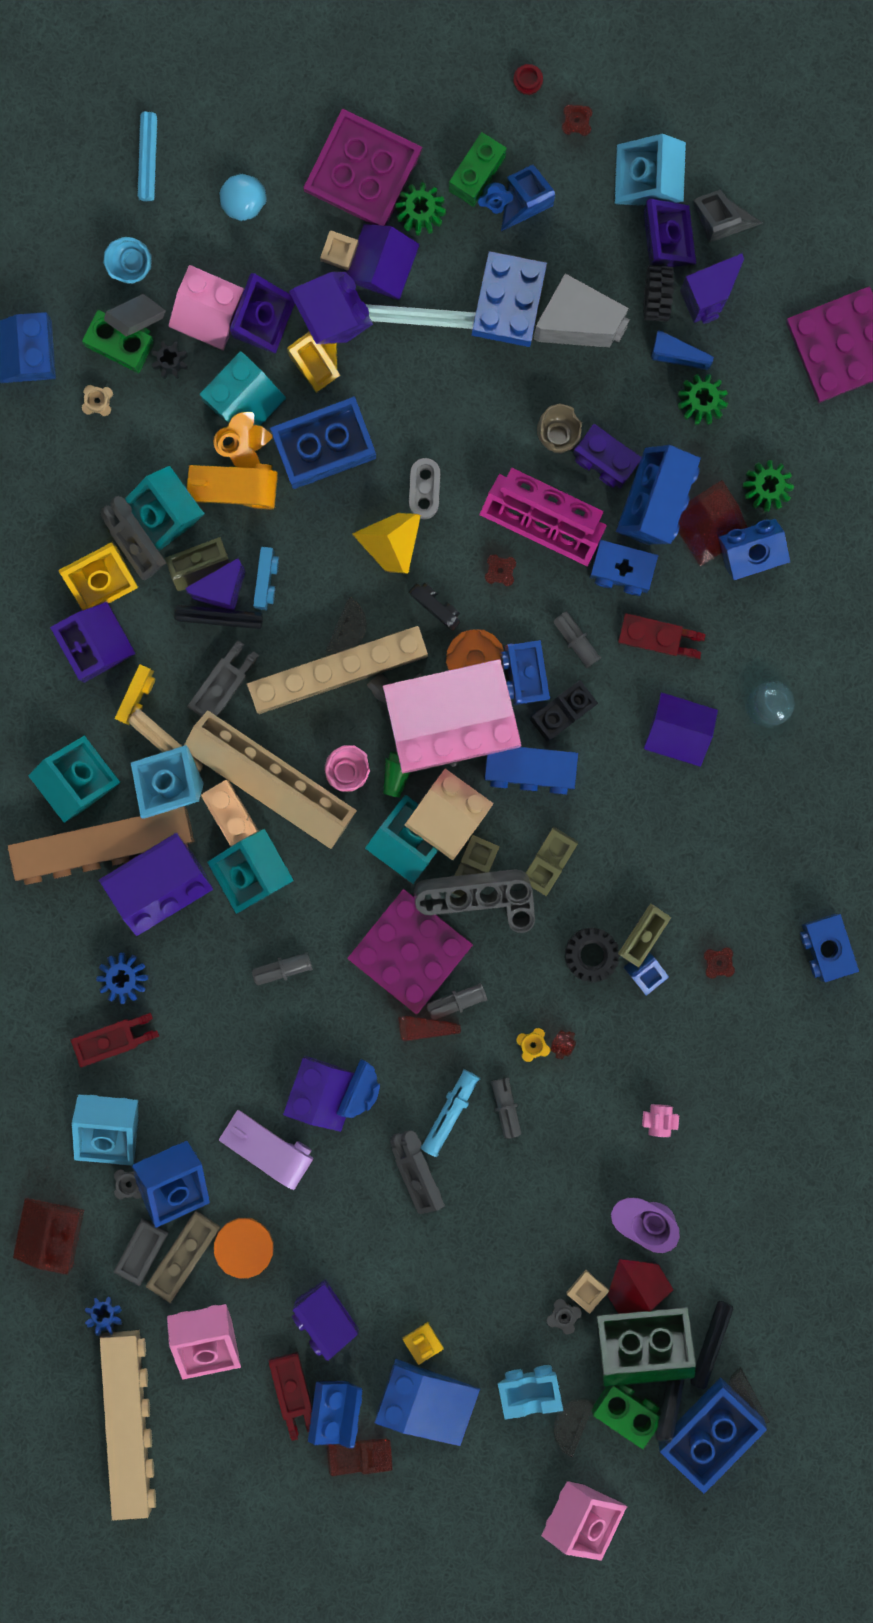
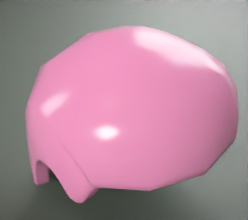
[325,745,370,792]

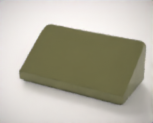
[165,537,230,591]
[618,903,672,968]

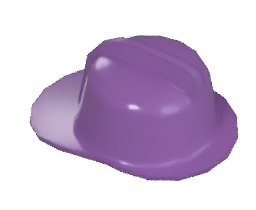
[611,1198,680,1253]

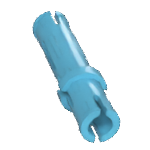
[421,1069,480,1157]

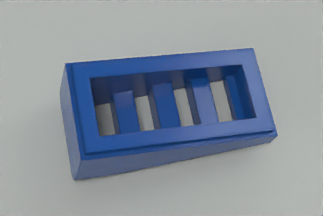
[651,330,714,370]

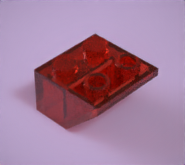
[13,1198,84,1274]

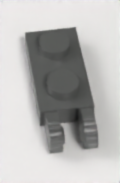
[100,495,166,580]
[187,641,259,717]
[389,1130,445,1214]

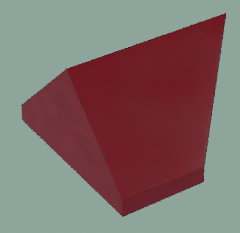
[607,1259,674,1314]

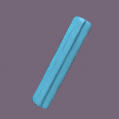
[138,112,157,201]

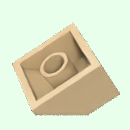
[404,769,494,860]

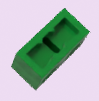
[449,132,507,207]
[82,310,155,374]
[591,1384,660,1450]

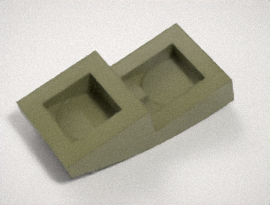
[526,827,579,896]
[451,835,500,897]

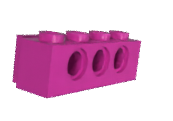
[480,468,607,566]

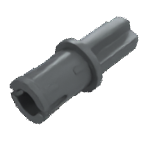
[554,612,602,669]
[252,952,313,985]
[427,983,487,1020]
[491,1077,521,1139]

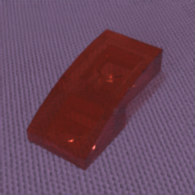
[327,1439,393,1476]

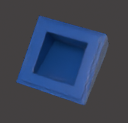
[624,952,669,996]

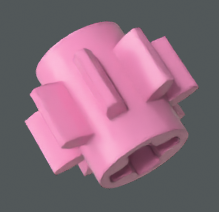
[642,1104,679,1137]

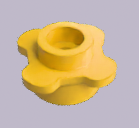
[516,1028,550,1062]

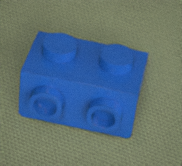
[500,640,550,706]

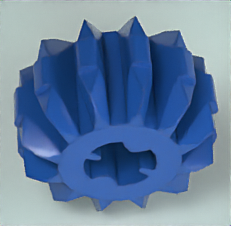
[97,953,149,1004]

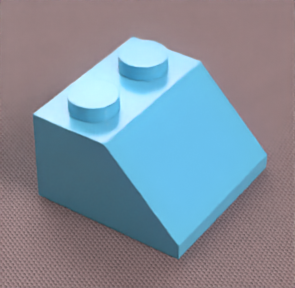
[615,134,686,205]
[72,1094,139,1166]

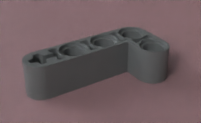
[414,869,535,933]

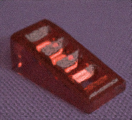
[398,1016,461,1041]

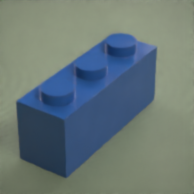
[484,747,578,795]

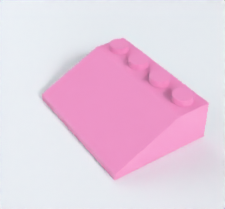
[383,659,521,774]

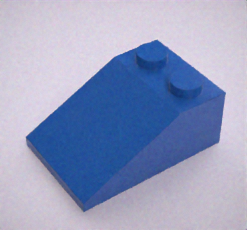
[375,1359,480,1446]

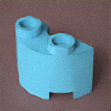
[498,1365,563,1419]

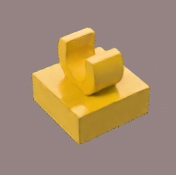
[403,1322,444,1365]

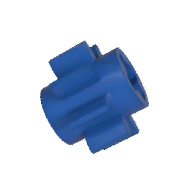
[85,1297,122,1336]

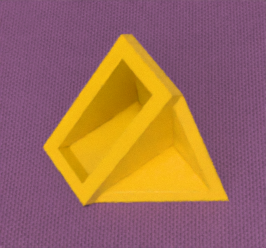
[287,332,340,393]
[352,513,421,574]

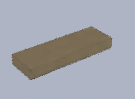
[145,1210,221,1303]

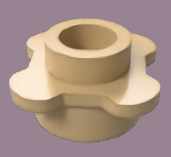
[82,385,113,416]

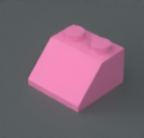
[169,265,244,350]
[167,1304,241,1380]
[541,1481,627,1561]

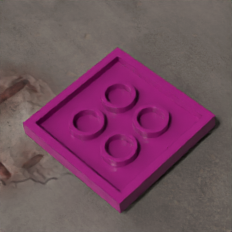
[303,108,423,226]
[786,286,873,403]
[347,889,473,1015]

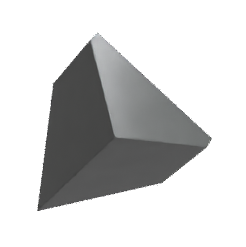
[693,189,762,243]

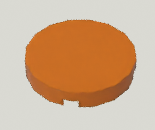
[446,629,504,671]
[214,1218,274,1278]

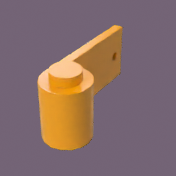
[187,464,278,509]

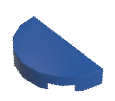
[337,1059,380,1118]

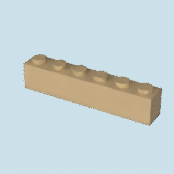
[247,626,428,714]
[184,710,357,849]
[100,1330,156,1520]

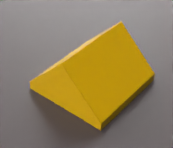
[59,542,138,610]

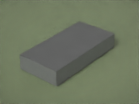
[104,294,166,337]
[113,1218,169,1286]

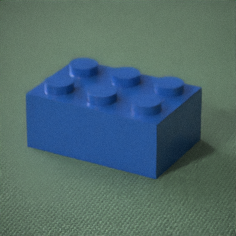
[270,396,377,490]
[616,445,701,545]
[658,1377,767,1494]

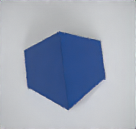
[501,165,555,231]

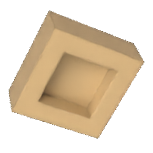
[320,230,358,271]
[566,1270,609,1314]

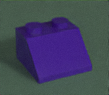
[680,253,744,324]
[289,272,373,345]
[283,1055,354,1132]

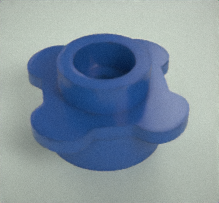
[478,183,513,214]

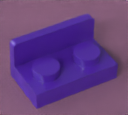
[573,424,641,488]

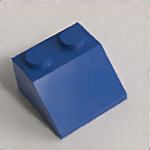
[0,312,56,383]
[132,1141,210,1228]

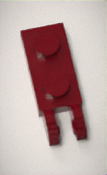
[618,613,706,659]
[70,1013,159,1068]
[269,1352,312,1441]

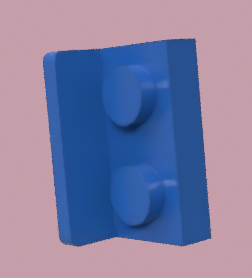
[308,1381,362,1448]

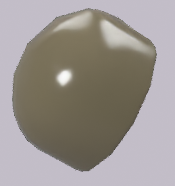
[537,403,582,453]

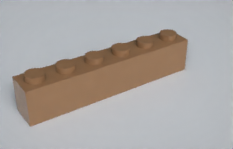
[8,806,194,885]

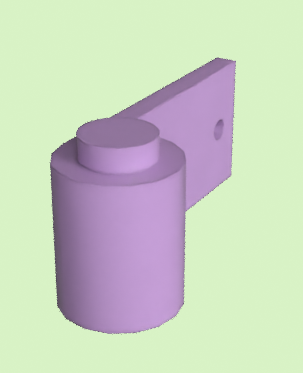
[219,1110,314,1190]

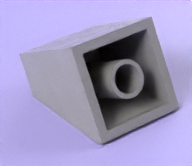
[533,274,630,347]

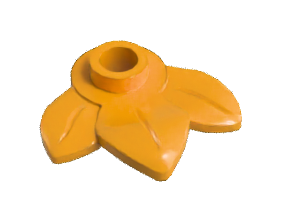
[213,412,272,468]

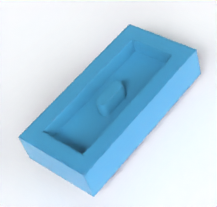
[253,547,279,610]

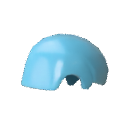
[219,174,266,221]
[103,237,152,284]

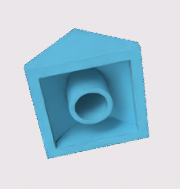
[131,745,204,819]

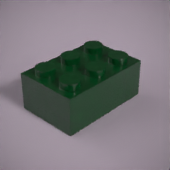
[597,1308,696,1386]

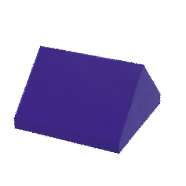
[643,199,696,267]
[347,224,420,301]
[230,273,295,353]
[186,559,246,610]
[644,692,718,767]

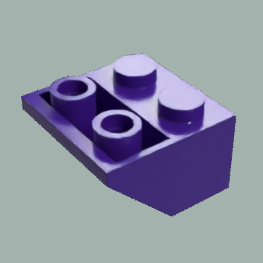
[50,602,136,683]
[292,1279,359,1361]

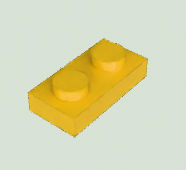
[114,664,155,725]

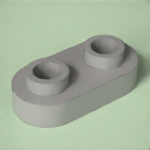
[409,458,440,519]

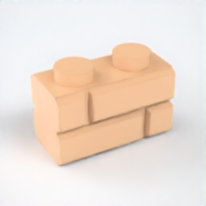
[201,780,259,847]

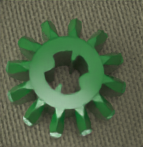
[395,182,446,236]
[677,374,728,425]
[742,460,794,512]

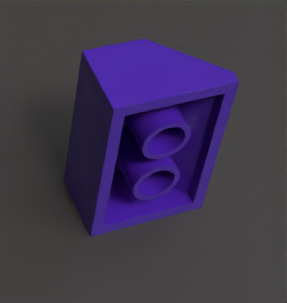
[99,832,214,936]

